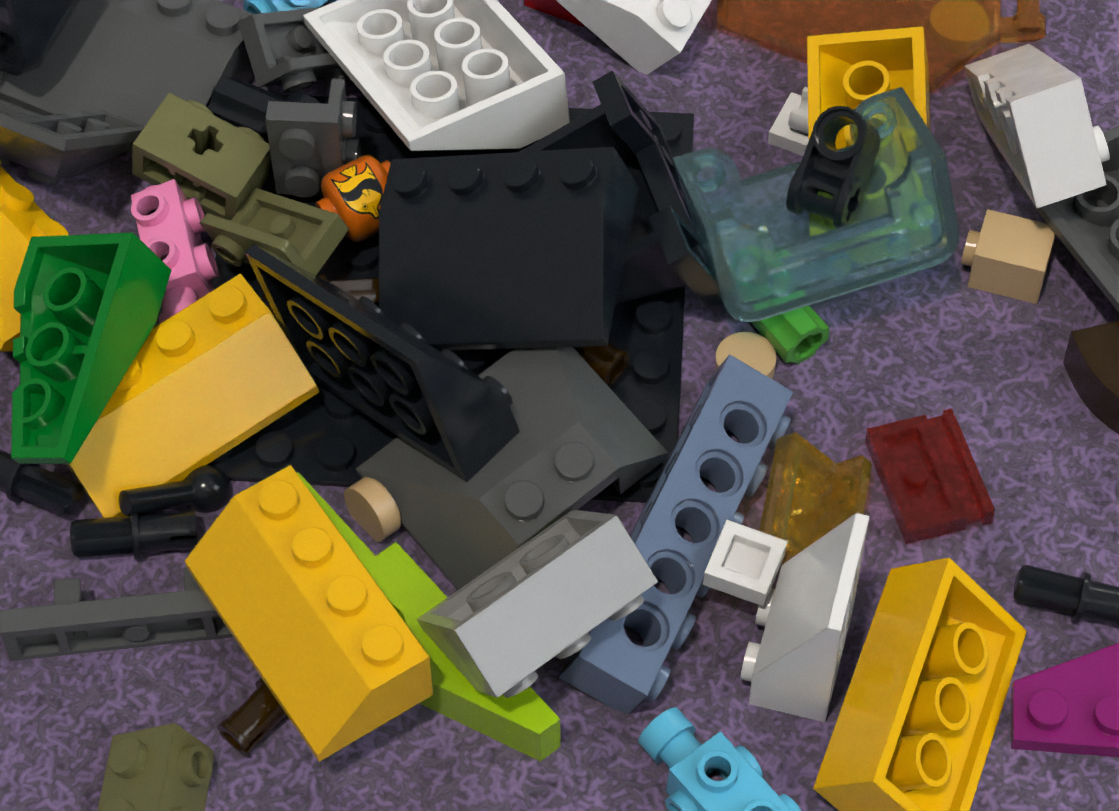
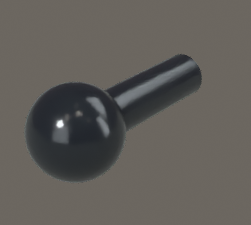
[118,465,232,515]

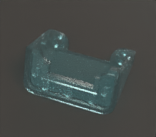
[673,87,959,322]

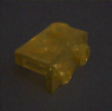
[759,432,872,564]

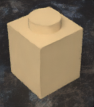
[961,209,1055,304]

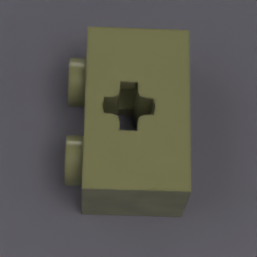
[132,92,271,221]

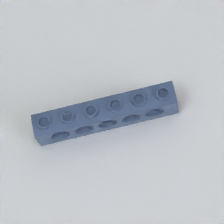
[558,354,793,714]

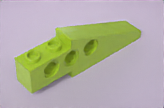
[297,472,561,762]

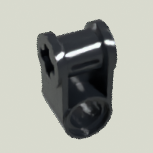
[786,106,881,231]

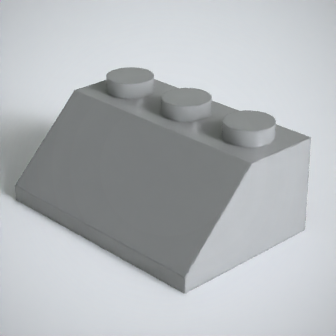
[416,510,658,698]

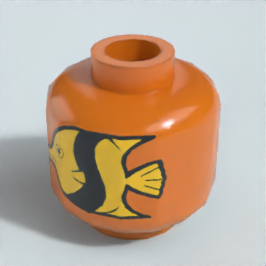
[315,155,391,243]

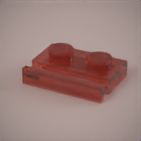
[865,408,995,544]

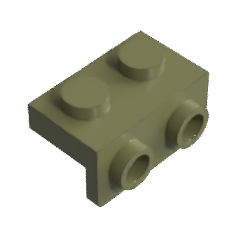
[200,188,349,275]
[97,723,214,811]

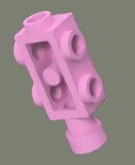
[131,179,219,324]

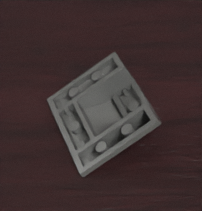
[0,70,144,184]
[356,347,668,590]

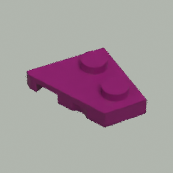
[1011,643,1119,757]

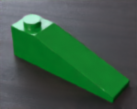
[11,232,171,464]

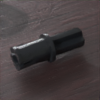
[0,449,84,515]
[70,509,197,560]
[1014,565,1119,627]

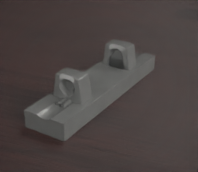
[0,567,233,661]

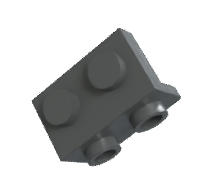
[238,7,352,92]
[265,79,361,197]

